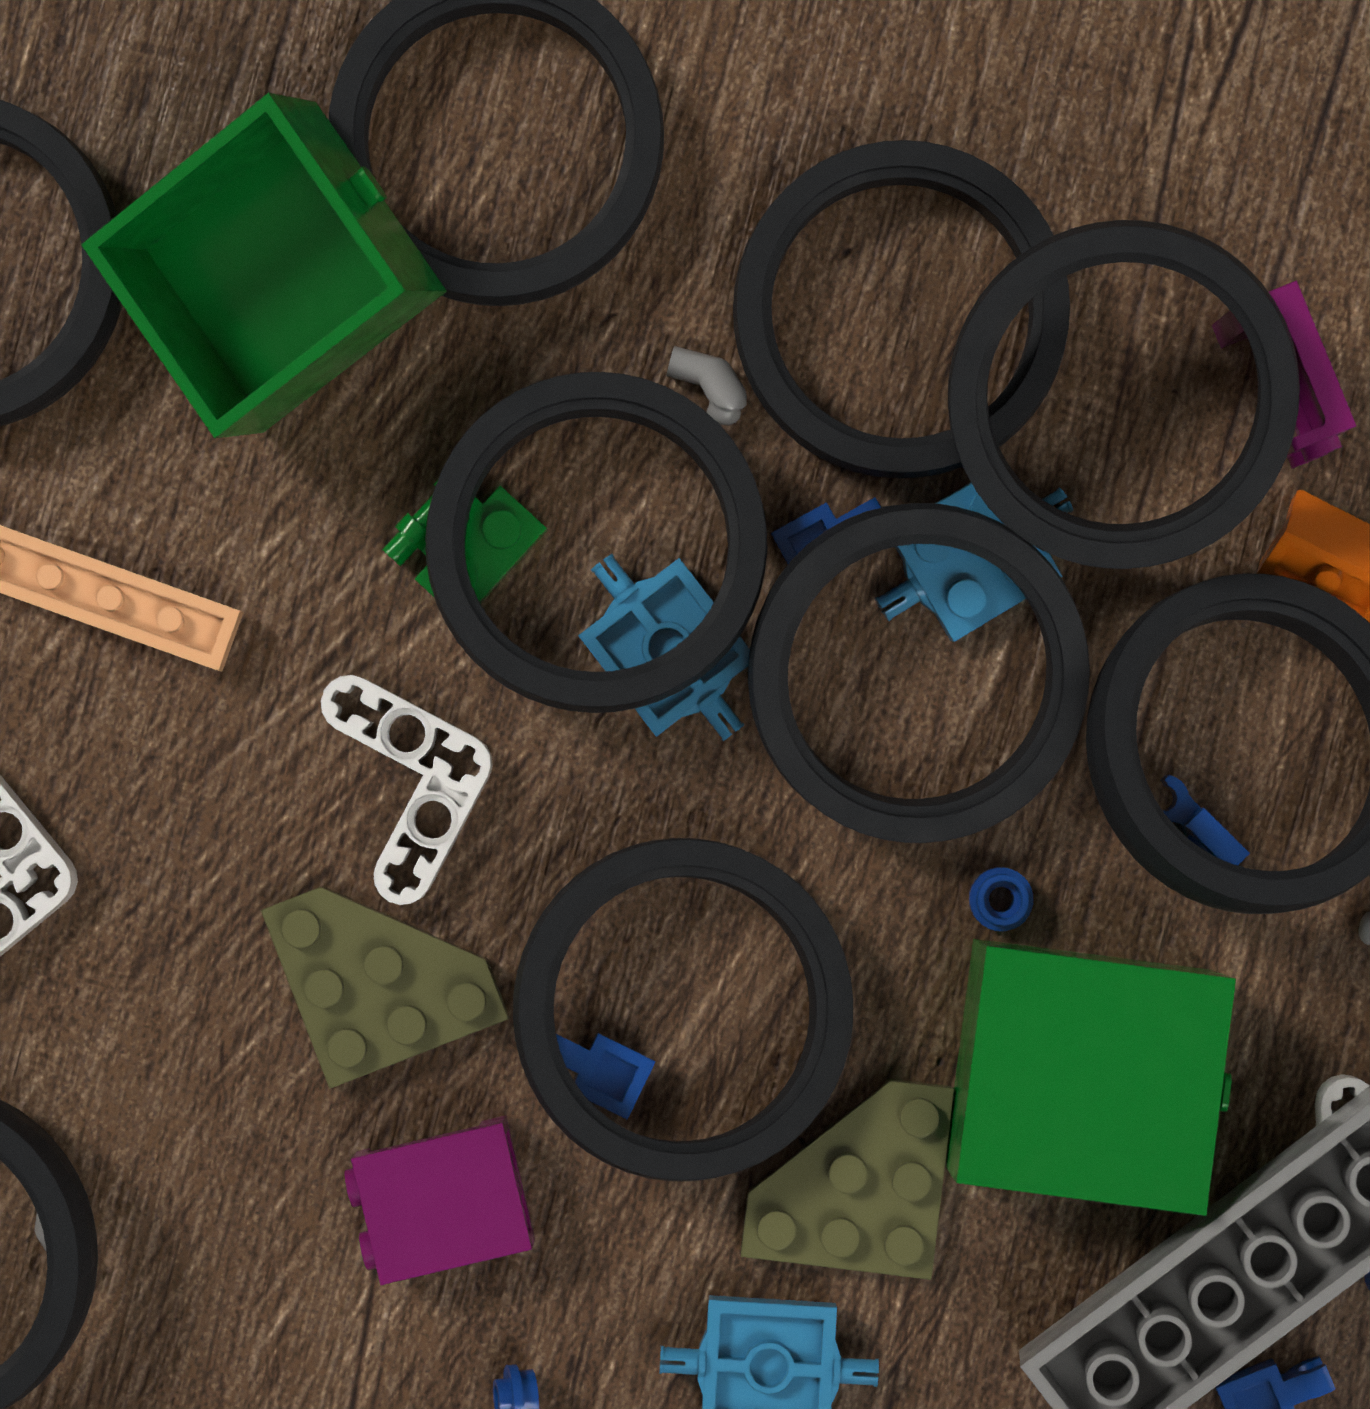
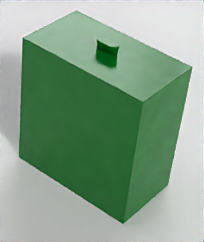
[81,92,447,438]
[945,939,1236,1216]

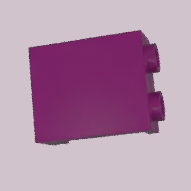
[1212,280,1357,469]
[344,1115,535,1285]

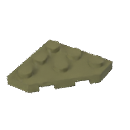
[261,886,510,1089]
[740,1078,954,1280]

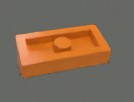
[1256,490,1370,623]

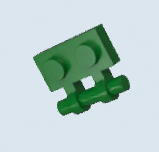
[382,480,548,604]

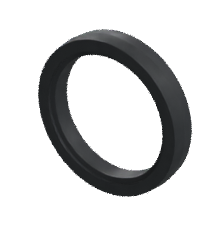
[329,0,664,306]
[0,100,122,426]
[733,140,1070,479]
[948,220,1300,569]
[425,372,767,713]
[748,503,1090,843]
[1086,573,1370,914]
[513,838,853,1181]
[0,1100,98,1409]

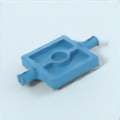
[875,482,1073,642]
[578,553,750,741]
[659,1295,879,1409]

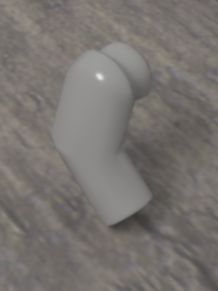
[666,346,747,425]

